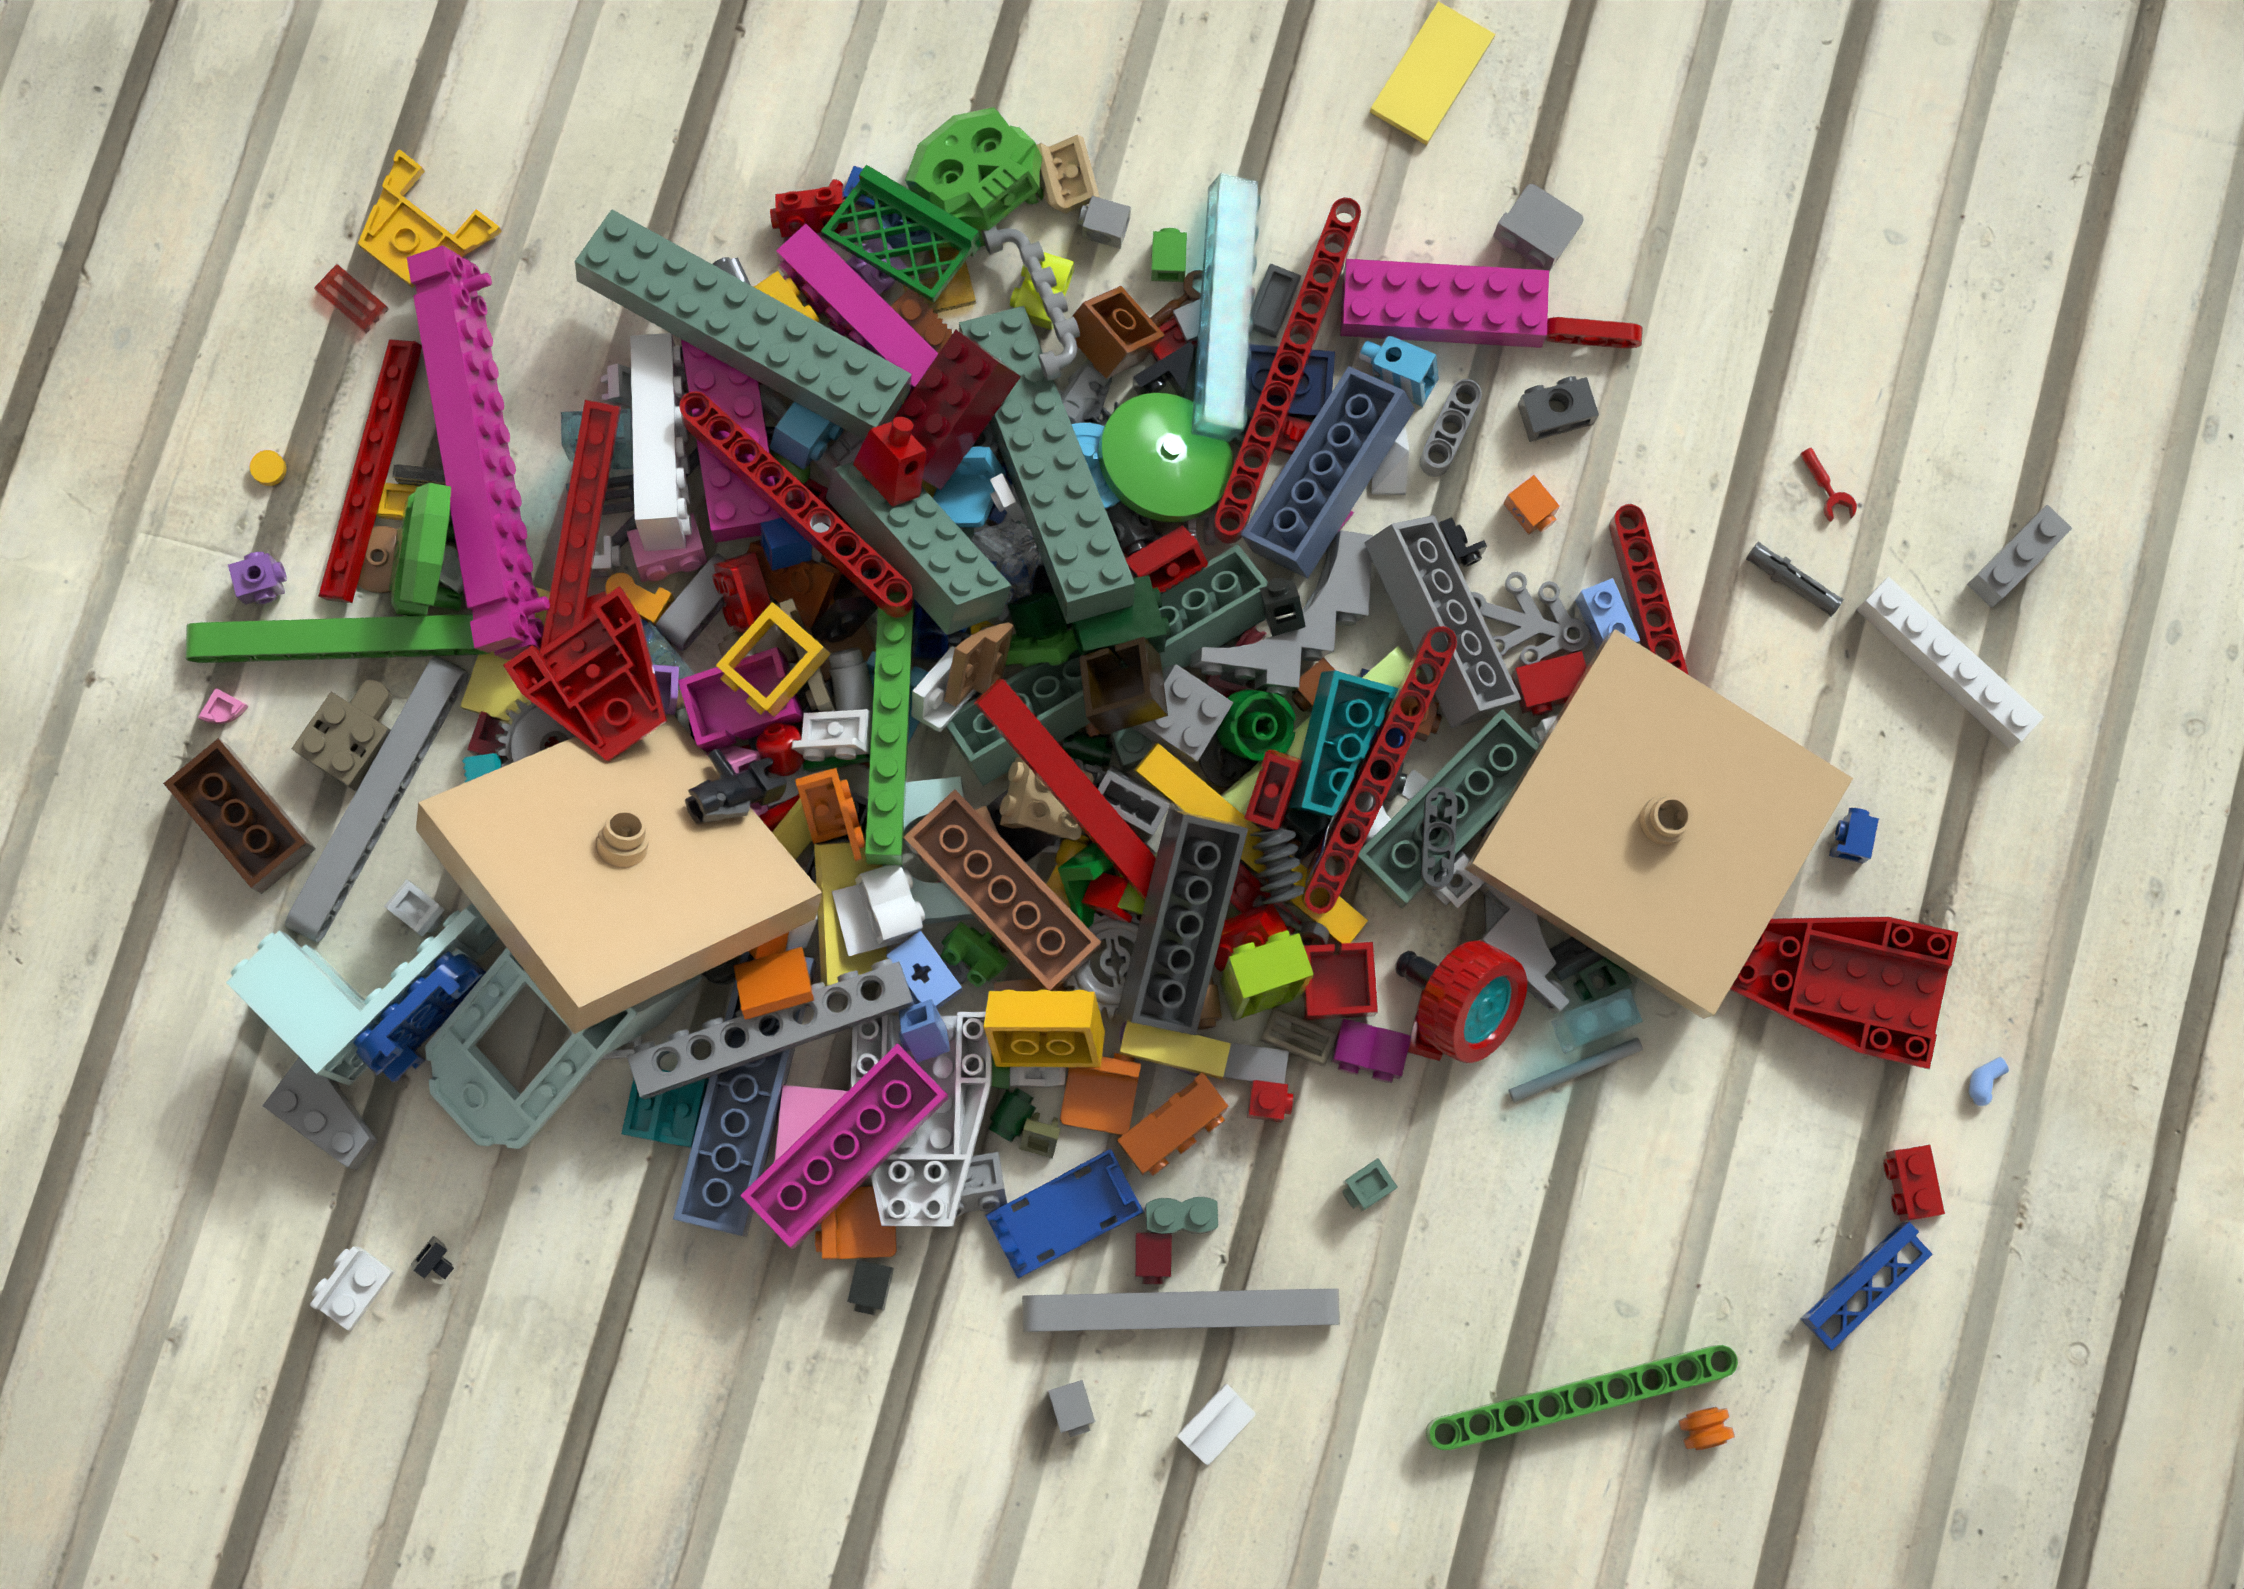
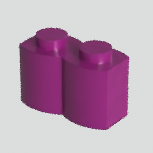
[1331,1019,1411,1083]

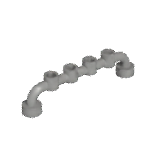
[981,226,1080,381]

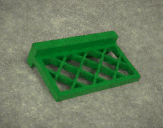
[821,164,981,303]

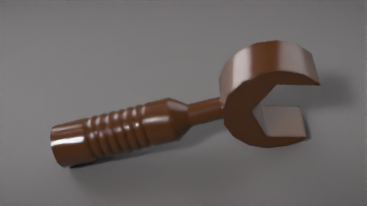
[1150,270,1212,328]

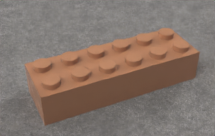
[903,789,1101,991]

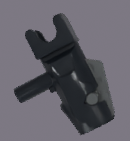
[685,749,787,824]

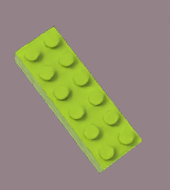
[1220,930,1314,1021]

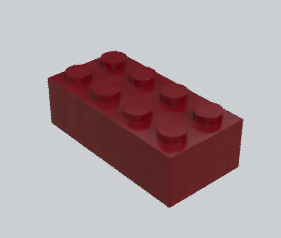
[892,329,1021,490]

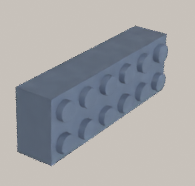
[1241,366,1415,578]

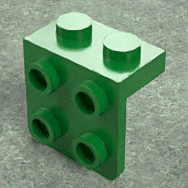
[1058,842,1116,928]

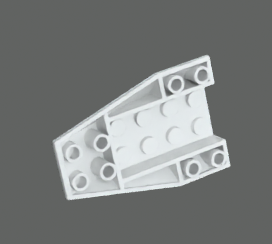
[851,1012,993,1227]

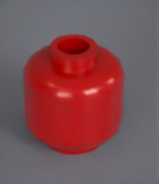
[756,723,805,776]

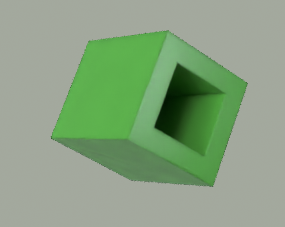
[1151,228,1187,282]

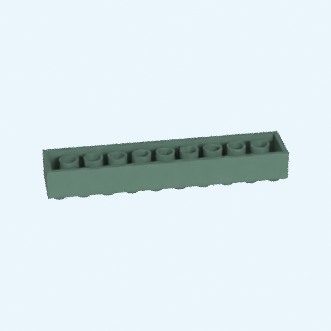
[574,209,912,440]
[959,306,1135,624]
[946,544,1268,786]

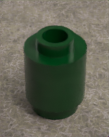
[1062,731,1113,769]
[988,1087,1037,1142]

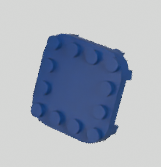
[353,951,486,1082]

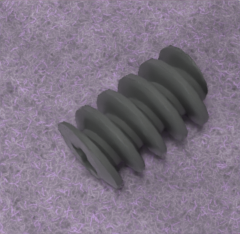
[1250,828,1305,904]

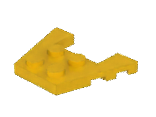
[358,149,502,288]

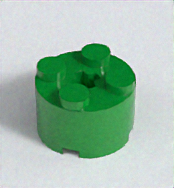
[1216,689,1296,761]

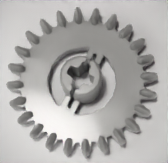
[1063,912,1140,1020]

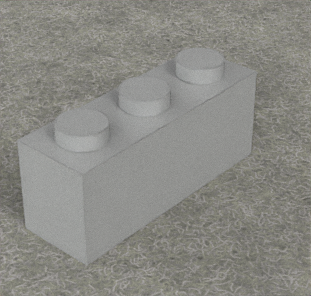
[1967,505,2072,608]

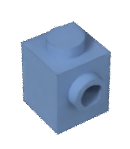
[898,999,950,1063]

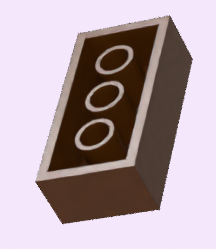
[163,738,316,894]

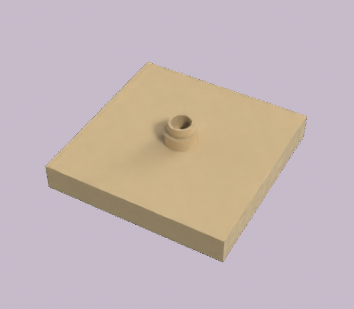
[1465,629,1853,1019]
[416,714,822,1034]

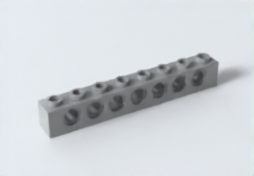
[627,959,915,1099]

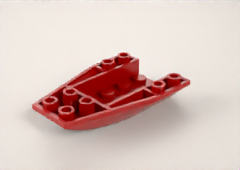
[1730,917,1959,1069]

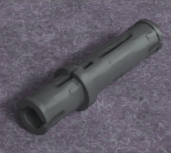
[1746,541,1844,617]

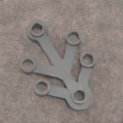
[1471,572,1590,666]

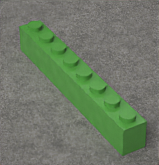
[865,592,915,865]

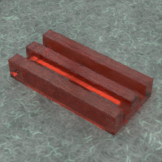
[314,264,389,333]

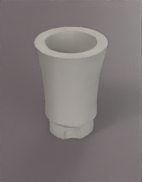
[829,647,874,713]

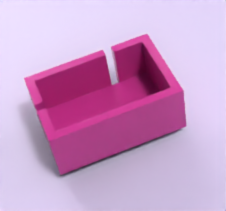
[678,647,804,753]

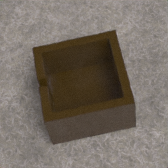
[1079,636,1168,735]

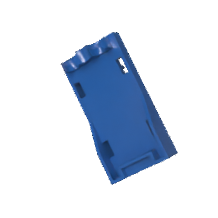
[985,1149,1144,1279]

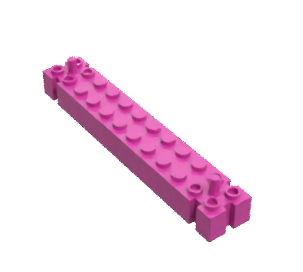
[407,245,550,660]

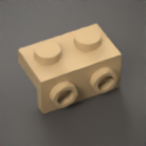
[1037,134,1100,214]

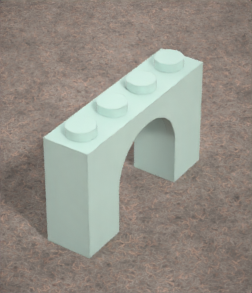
[883,776,976,925]

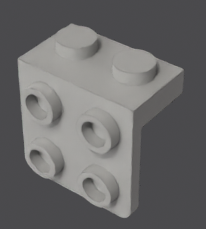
[1493,184,1584,272]

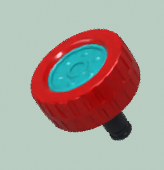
[1395,941,1527,1063]

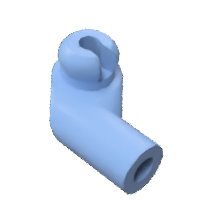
[1969,1057,2009,1106]

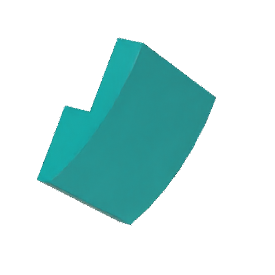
[621,1069,709,1148]

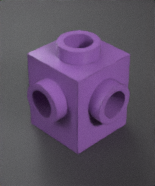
[228,552,287,605]

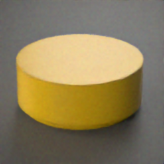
[250,450,287,486]

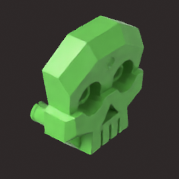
[905,107,1044,246]
[389,483,463,616]

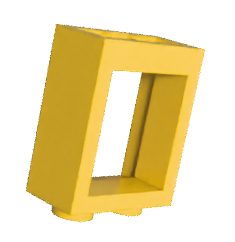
[716,602,831,717]

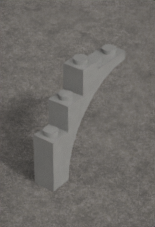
[1190,531,1373,697]

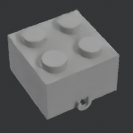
[1132,664,1233,764]

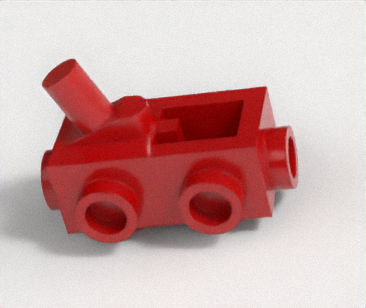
[770,179,852,238]

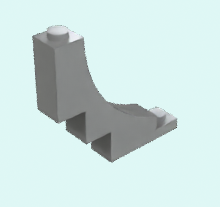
[1479,822,1570,1015]

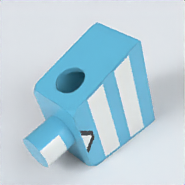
[1359,336,1439,407]

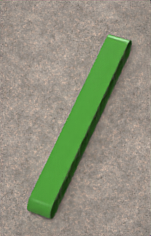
[185,614,491,663]
[1426,1345,1738,1450]

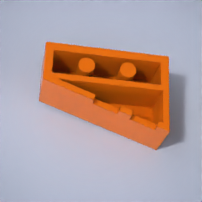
[1117,1072,1229,1176]

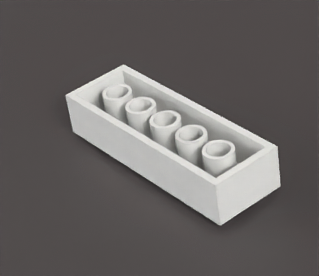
[630,333,692,551]

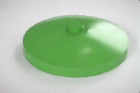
[1098,393,1233,522]

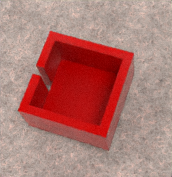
[1303,942,1378,1020]

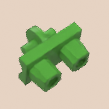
[940,922,1009,987]

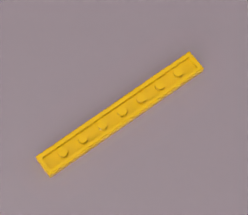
[1134,743,1368,944]

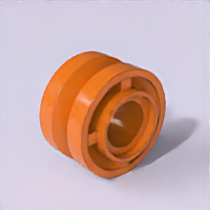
[1678,1407,1735,1450]

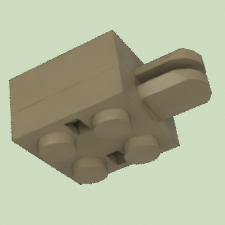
[291,680,393,792]

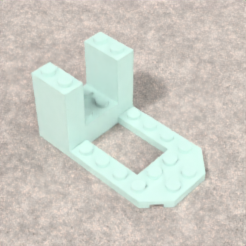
[226,903,499,1086]
[425,948,703,1149]

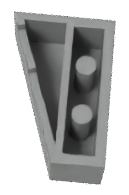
[263,1057,378,1170]

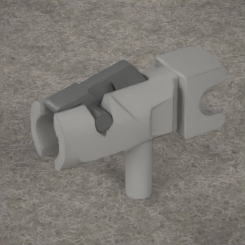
[1058,358,1113,424]

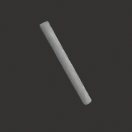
[1508,1038,1643,1102]

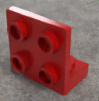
[712,551,771,633]

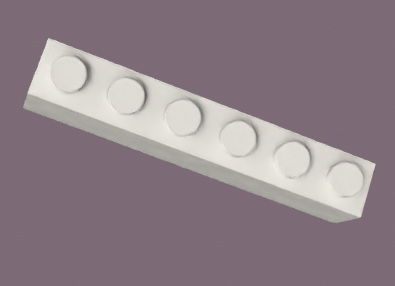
[1856,576,2044,749]

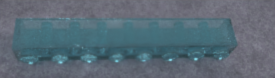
[1191,173,1261,442]

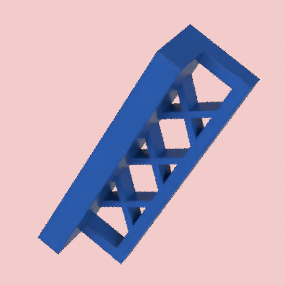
[1800,1221,1933,1351]

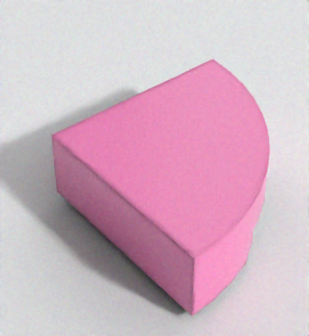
[198,688,248,724]

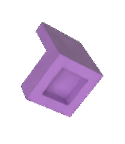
[653,665,679,715]

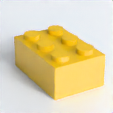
[984,990,1105,1067]

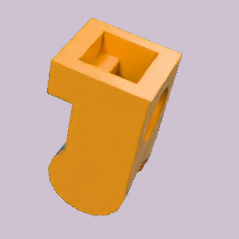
[605,572,675,627]

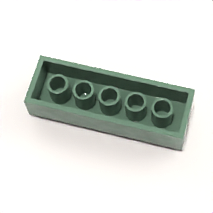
[826,462,1012,635]
[1355,709,1540,909]

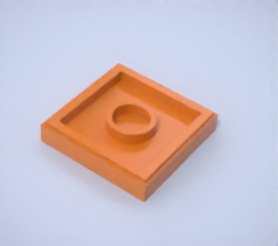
[734,947,814,1020]

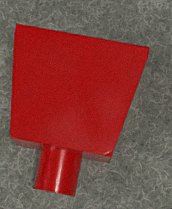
[853,417,926,507]

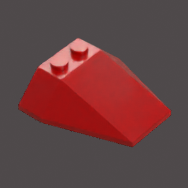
[503,586,667,762]

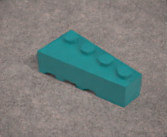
[1289,670,1399,816]

